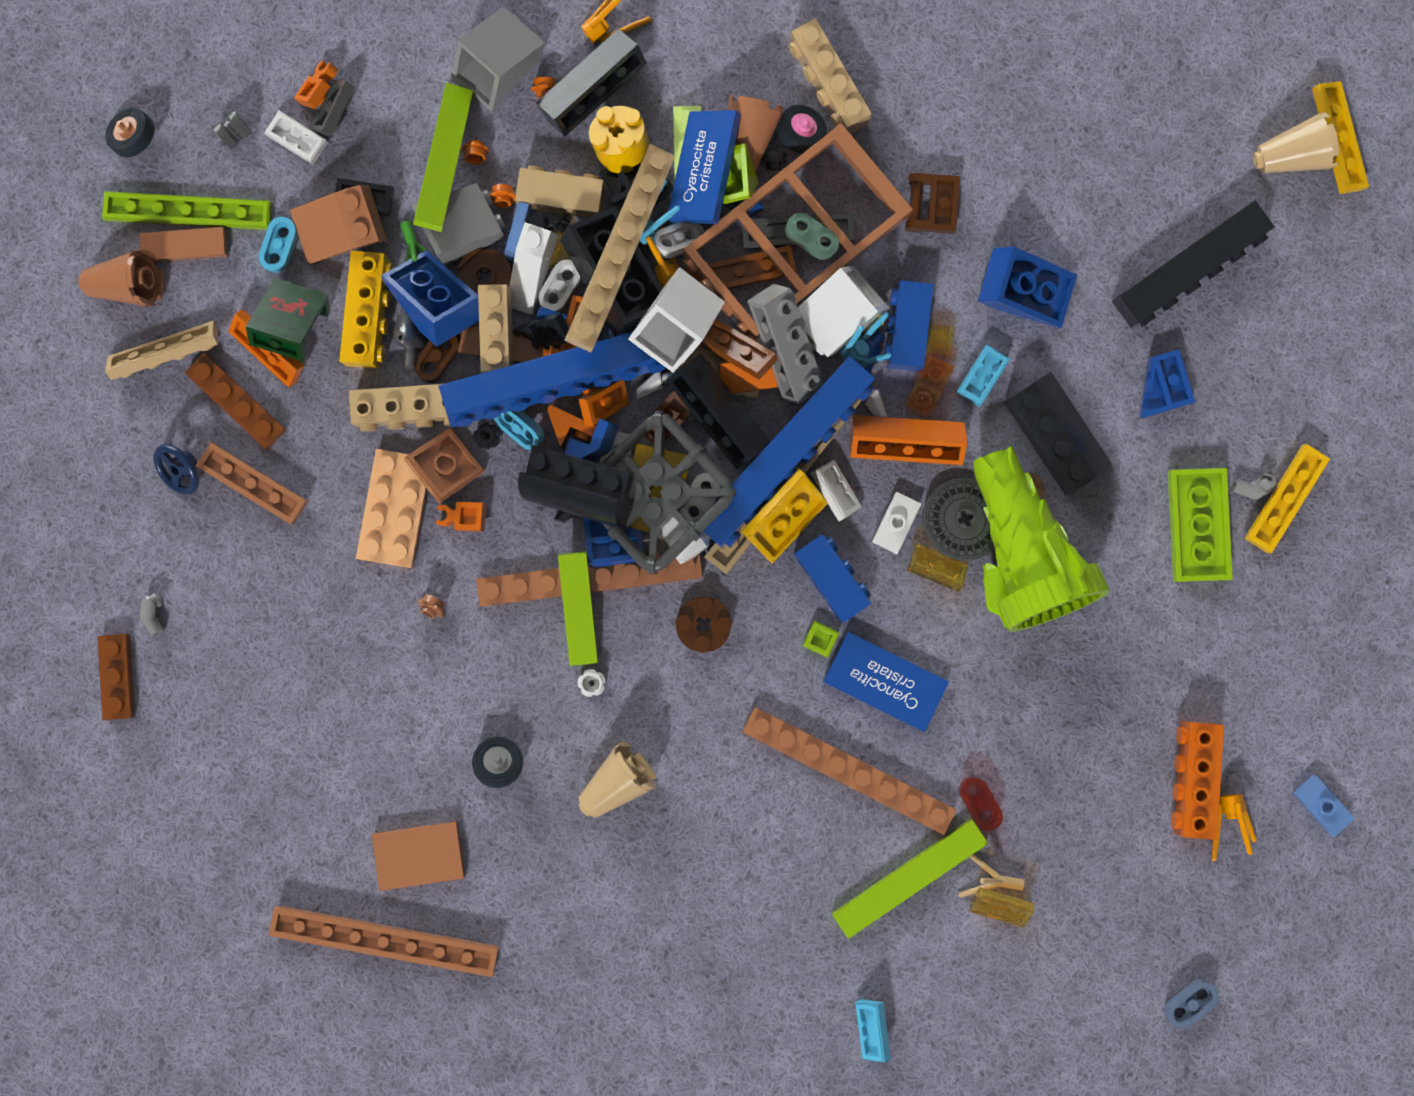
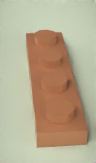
[196,442,309,525]

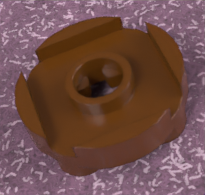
[457,249,512,295]
[675,596,732,653]

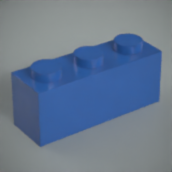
[883,280,934,372]
[793,534,871,623]

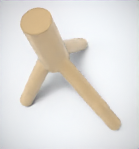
[958,854,1024,898]

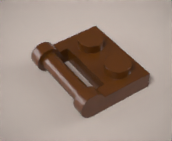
[905,173,960,234]

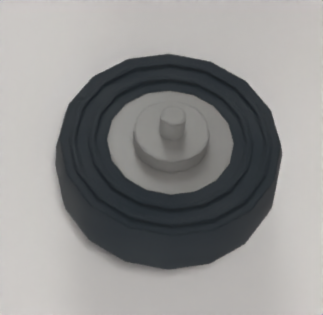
[472,736,523,788]

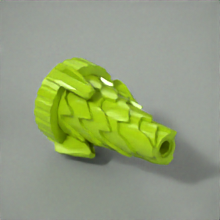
[973,446,1110,632]

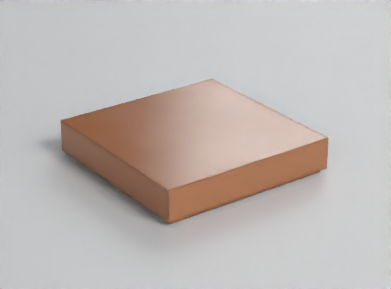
[404,427,485,504]

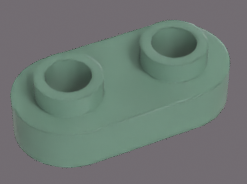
[785,213,839,260]

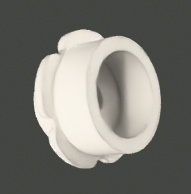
[578,669,605,697]

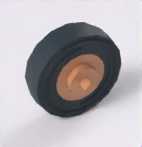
[105,108,155,158]

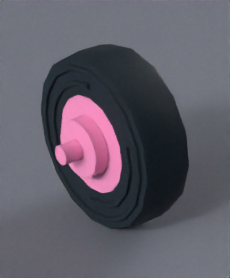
[777,105,827,154]

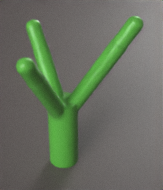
[400,221,426,262]

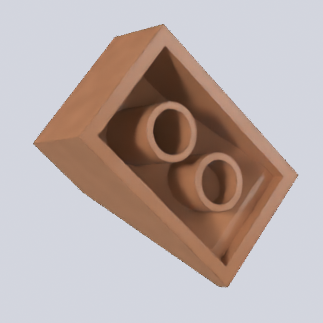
[290,185,388,265]

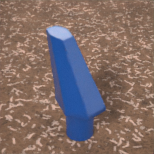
[864,331,886,373]

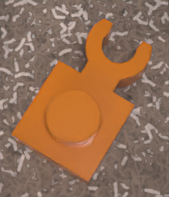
[294,61,338,109]
[436,502,486,532]

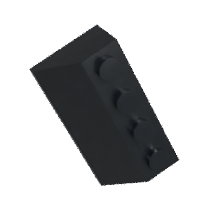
[1004,372,1113,495]

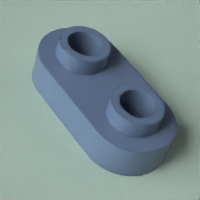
[1164,979,1219,1029]

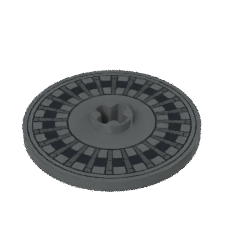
[922,478,995,561]

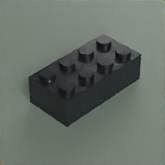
[560,206,663,337]

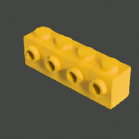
[339,250,394,369]

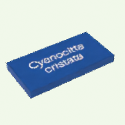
[668,110,741,224]
[823,632,949,732]

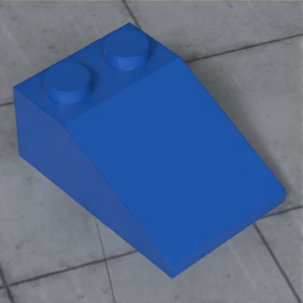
[977,246,1077,328]
[381,250,479,347]

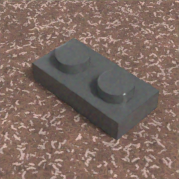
[310,80,355,137]

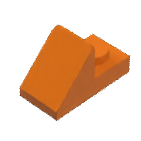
[579,380,629,426]
[547,404,596,449]

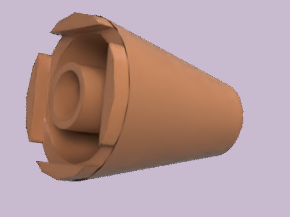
[728,95,784,172]
[78,249,165,307]

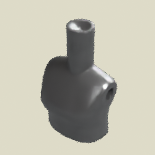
[393,314,425,369]

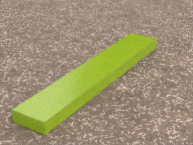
[413,82,473,232]
[102,191,273,230]
[831,819,989,939]

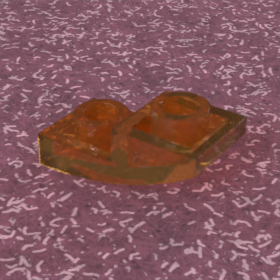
[904,354,954,417]

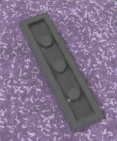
[742,213,855,250]

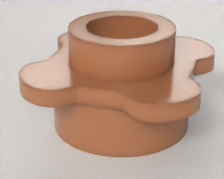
[417,594,445,619]

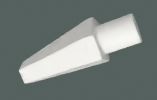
[636,371,674,399]
[865,388,888,417]

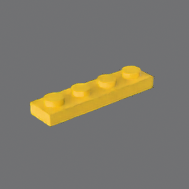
[1312,81,1369,194]
[1244,444,1330,554]

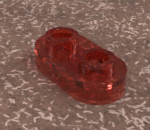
[958,776,1003,831]

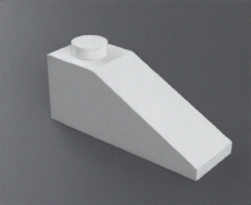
[509,222,559,315]

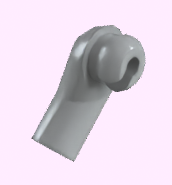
[1231,474,1276,500]
[140,593,164,637]

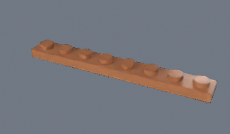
[476,554,702,607]
[742,707,956,835]
[268,905,499,977]

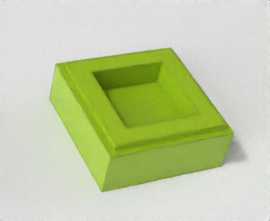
[802,621,840,658]

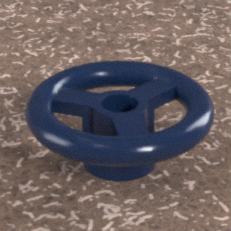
[153,444,199,495]

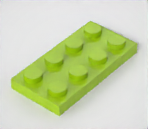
[1167,468,1233,582]

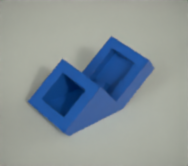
[564,419,620,462]

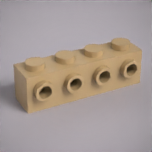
[788,18,872,134]
[349,384,450,432]

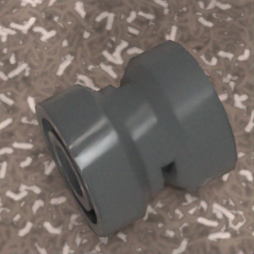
[212,110,253,150]

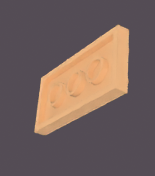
[356,449,427,569]

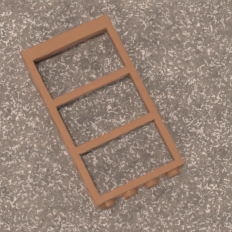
[683,123,913,341]

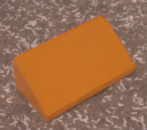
[719,362,778,393]

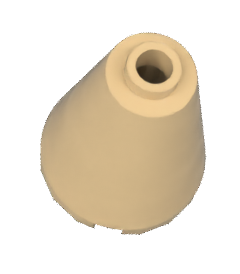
[1253,112,1339,173]
[578,742,657,818]

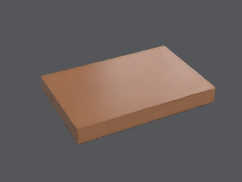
[372,821,465,891]

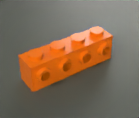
[849,415,968,465]
[1171,721,1224,840]

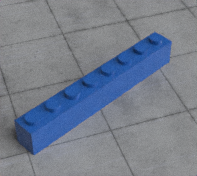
[438,332,666,428]
[703,356,875,549]

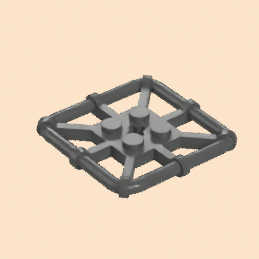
[601,410,736,574]

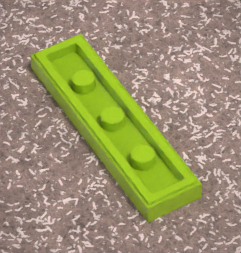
[558,551,598,666]

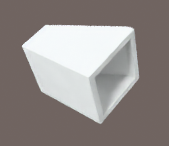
[798,266,889,357]
[628,267,725,373]

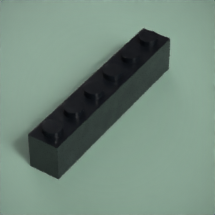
[1112,200,1275,328]

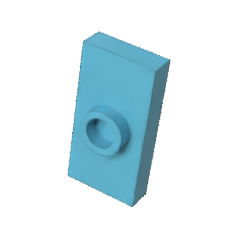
[956,344,1010,407]
[855,999,891,1063]

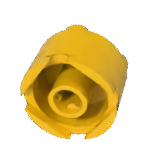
[589,106,651,173]

